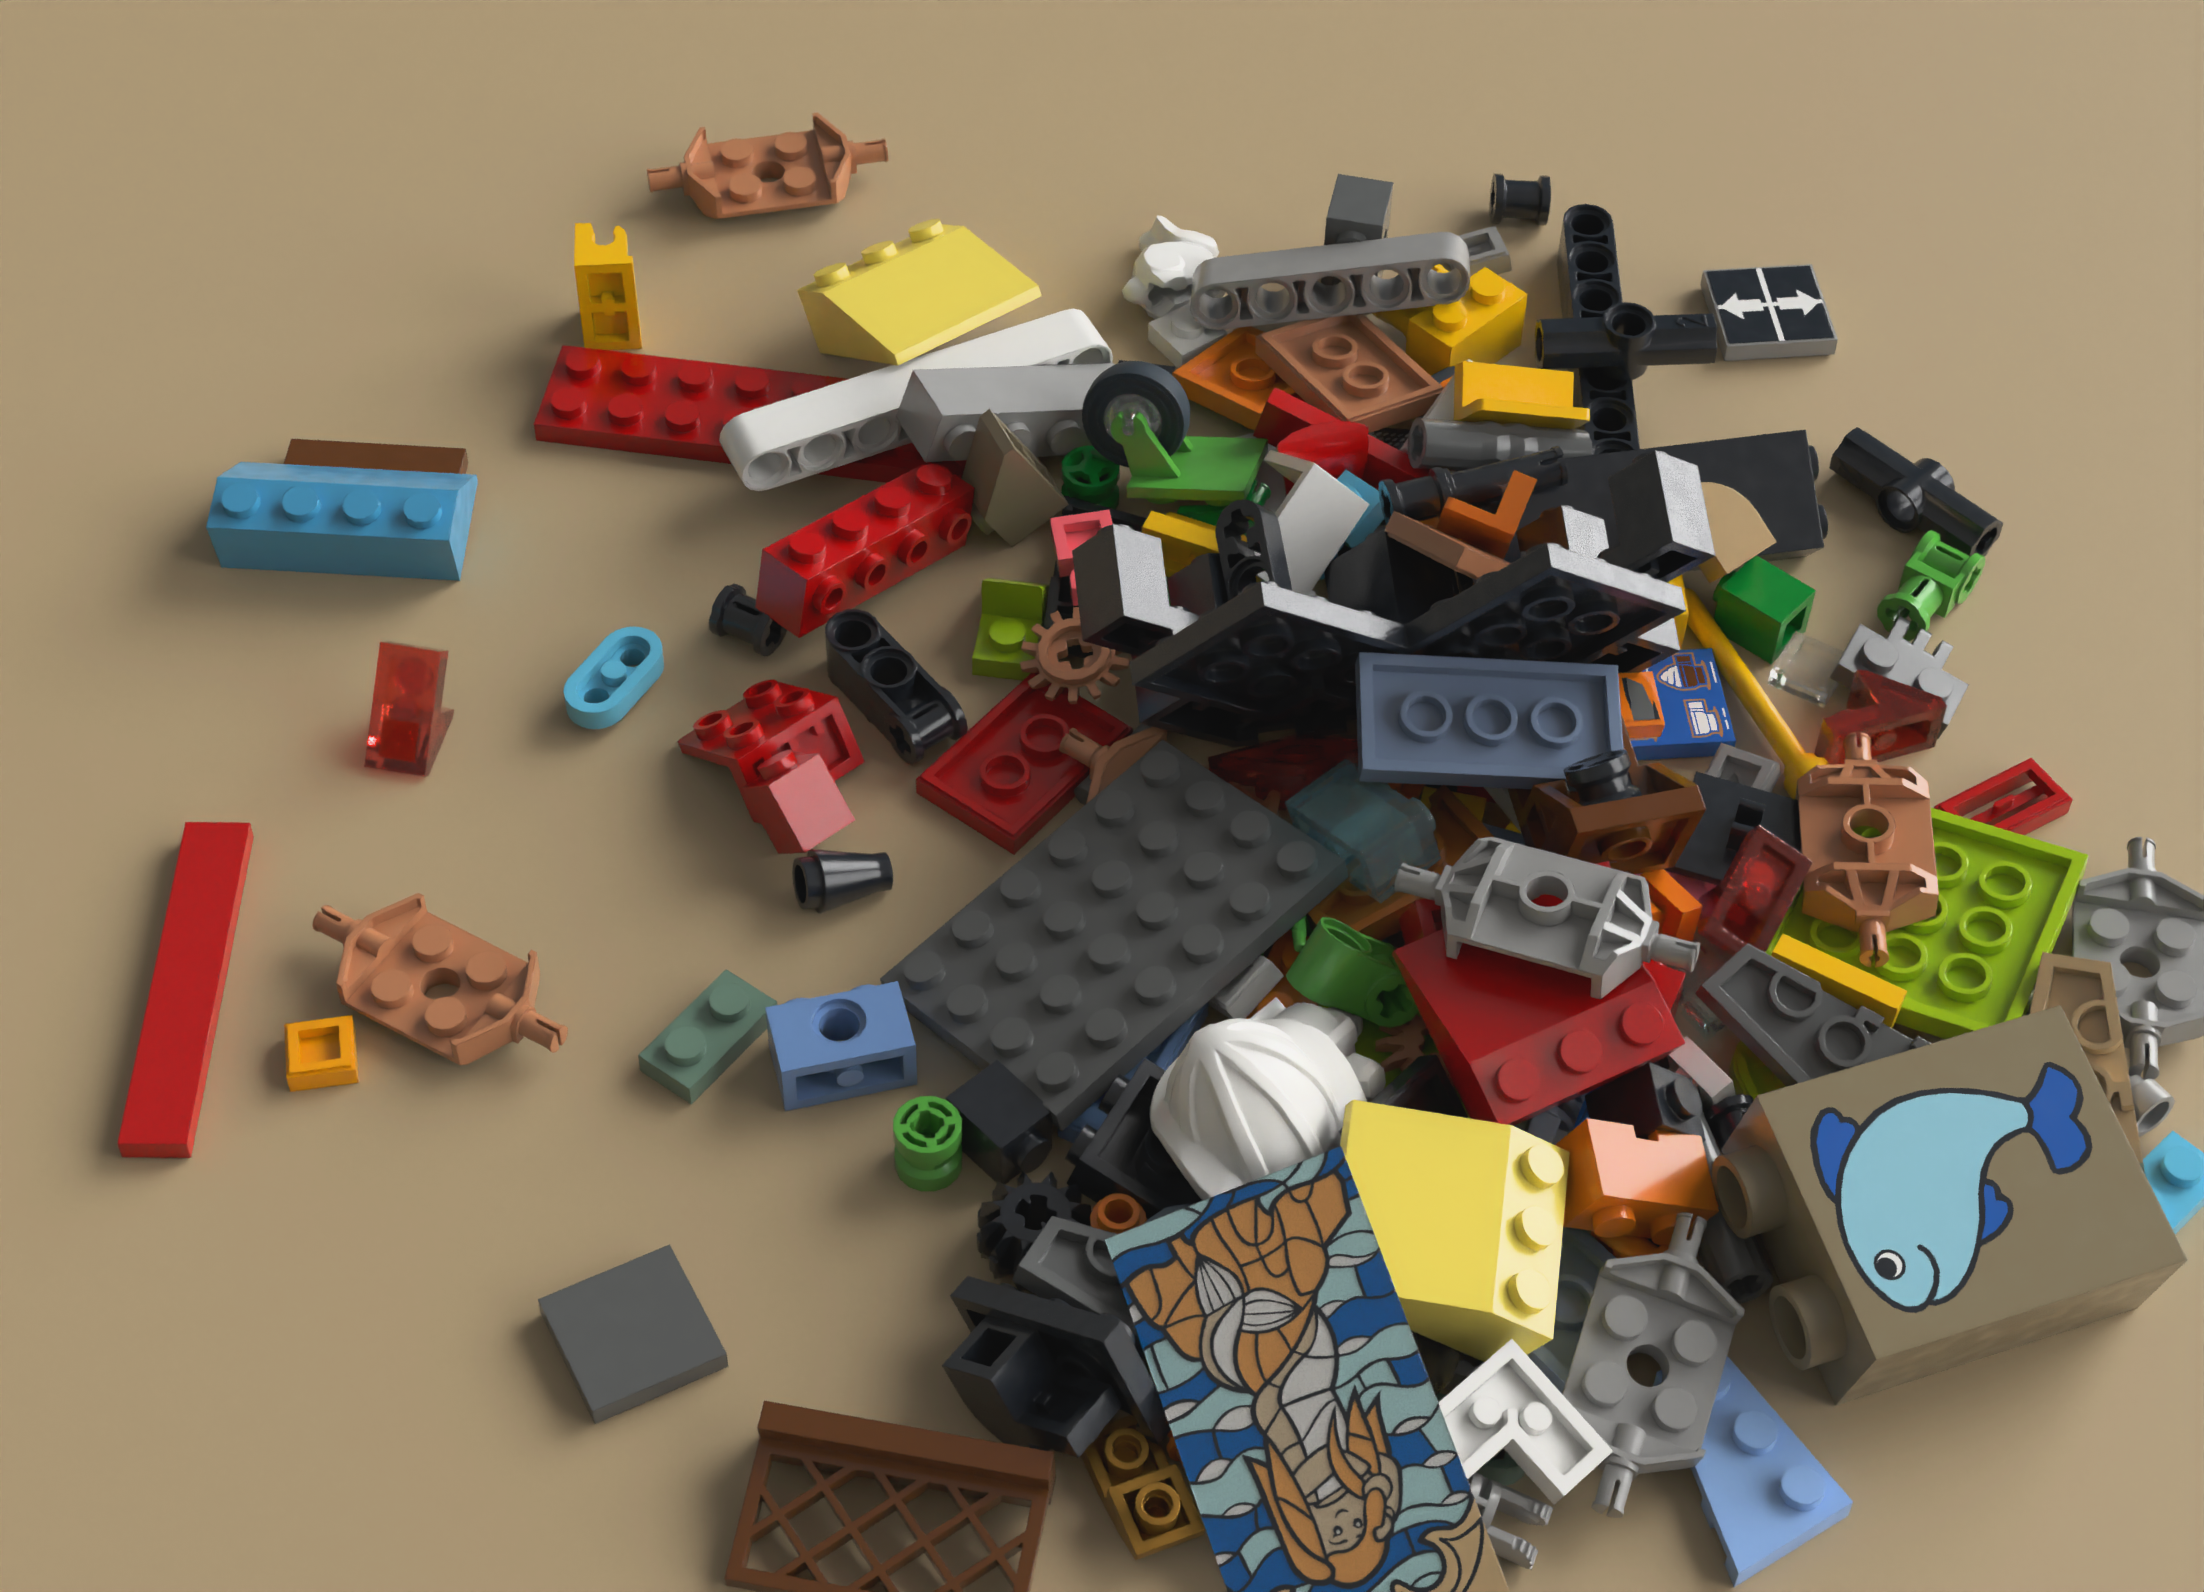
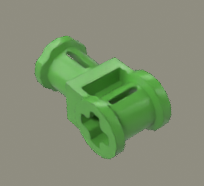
[1877,530,1986,641]

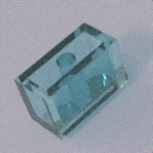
[1285,759,1441,903]

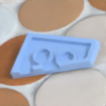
[1653,1356,1853,1587]

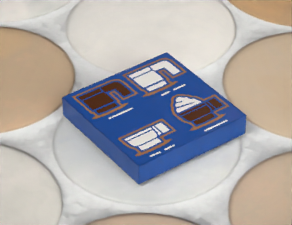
[1630,648,1736,760]

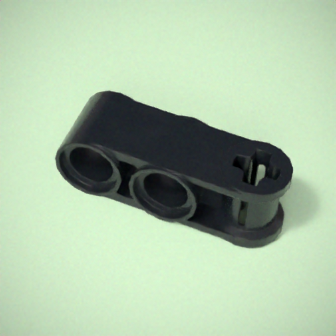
[825,609,968,765]

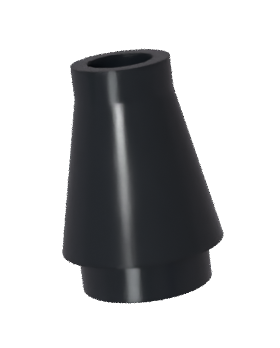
[792,849,893,914]

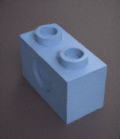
[765,981,917,1111]

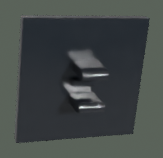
[1664,771,1802,907]

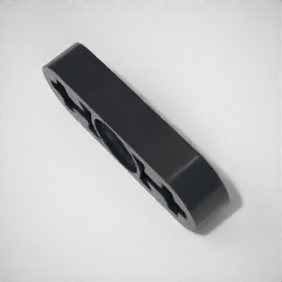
[1216,499,1292,601]

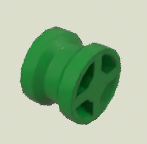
[1061,446,1120,509]

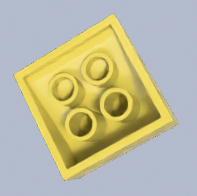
[797,219,1042,366]
[1340,1100,1570,1362]

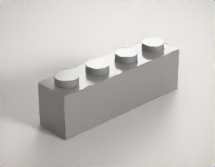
[896,363,1143,462]

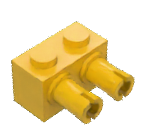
[1372,264,1528,376]

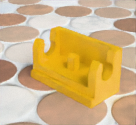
[574,223,642,350]

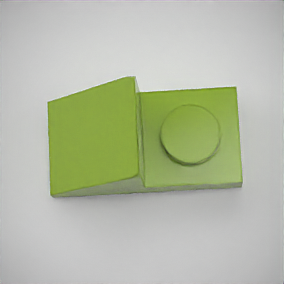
[972,578,1050,681]

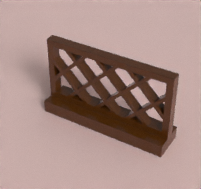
[724,1400,1056,1592]

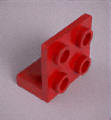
[677,679,865,824]

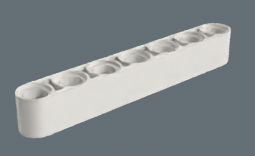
[719,309,1113,491]

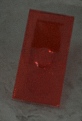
[364,641,454,777]
[1814,669,1947,765]
[1697,825,1813,957]

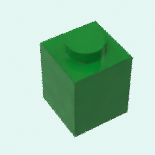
[1713,555,1816,665]

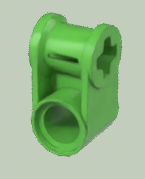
[1286,917,1419,1028]

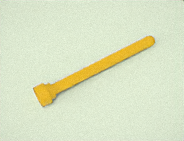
[1685,588,1830,799]

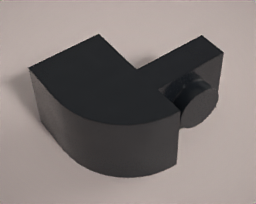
[942,1315,1123,1458]

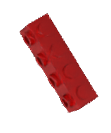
[755,462,975,638]

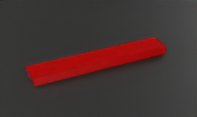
[117,822,254,1158]

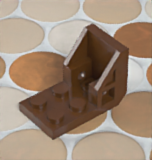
[1507,714,1706,875]

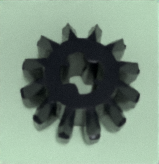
[977,1170,1092,1291]

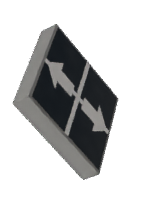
[1700,264,1838,361]

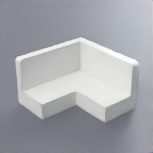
[1254,450,1370,596]
[1438,1339,1613,1505]

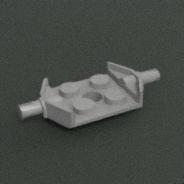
[2072,837,2204,1080]
[1562,1212,1745,1518]

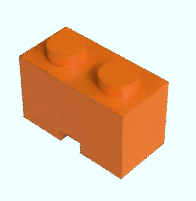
[1555,1119,1719,1245]

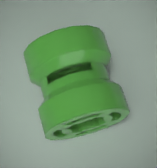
[893,1096,962,1192]

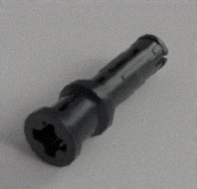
[1379,446,1568,525]

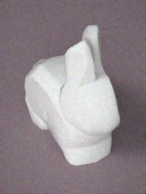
[1122,215,1226,319]

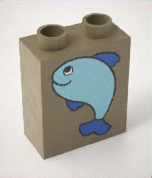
[1712,1005,2188,1406]

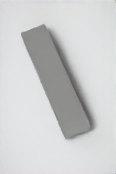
[1190,232,1470,330]

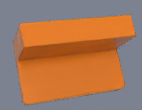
[1436,470,1537,560]

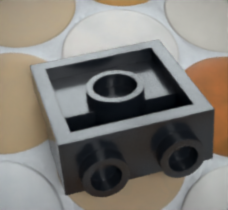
[1065,1058,1202,1219]

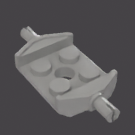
[1394,837,1700,999]

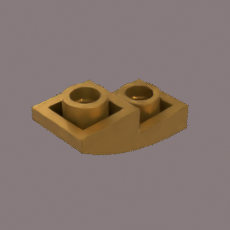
[1081,1415,1205,1561]

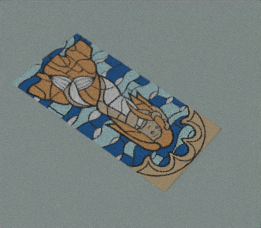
[1105,1146,1510,1592]

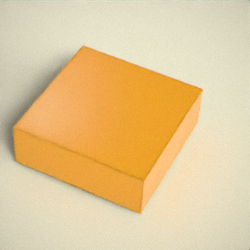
[284,1015,359,1092]

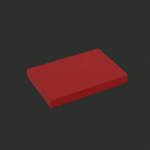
[916,673,1133,855]

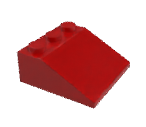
[1392,894,1686,1126]

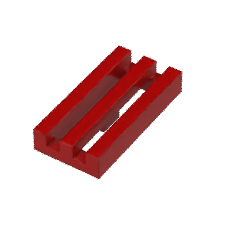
[1934,758,2073,835]

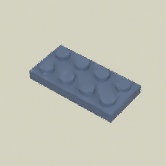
[1355,652,1624,792]

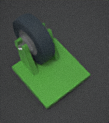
[1082,361,1268,506]

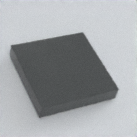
[538,1244,728,1424]

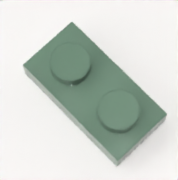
[638,969,777,1105]

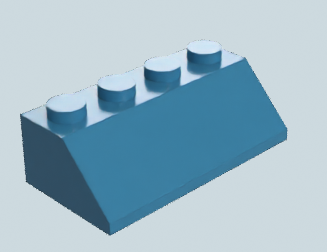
[206,462,478,581]

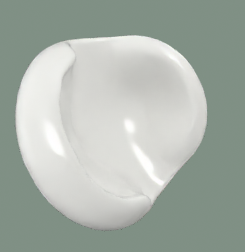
[1150,1018,1367,1201]

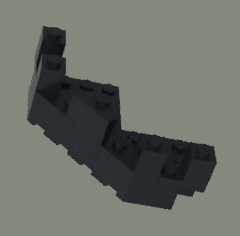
[1072,450,1716,748]

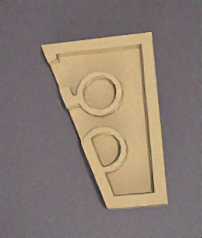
[2029,952,2145,1173]

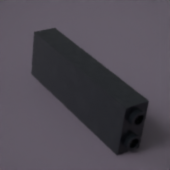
[1456,429,1828,593]

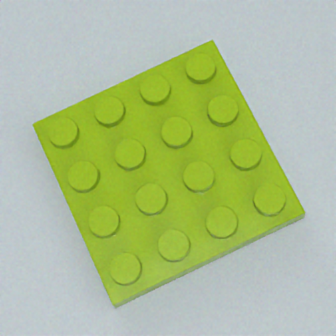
[1757,807,2088,1039]

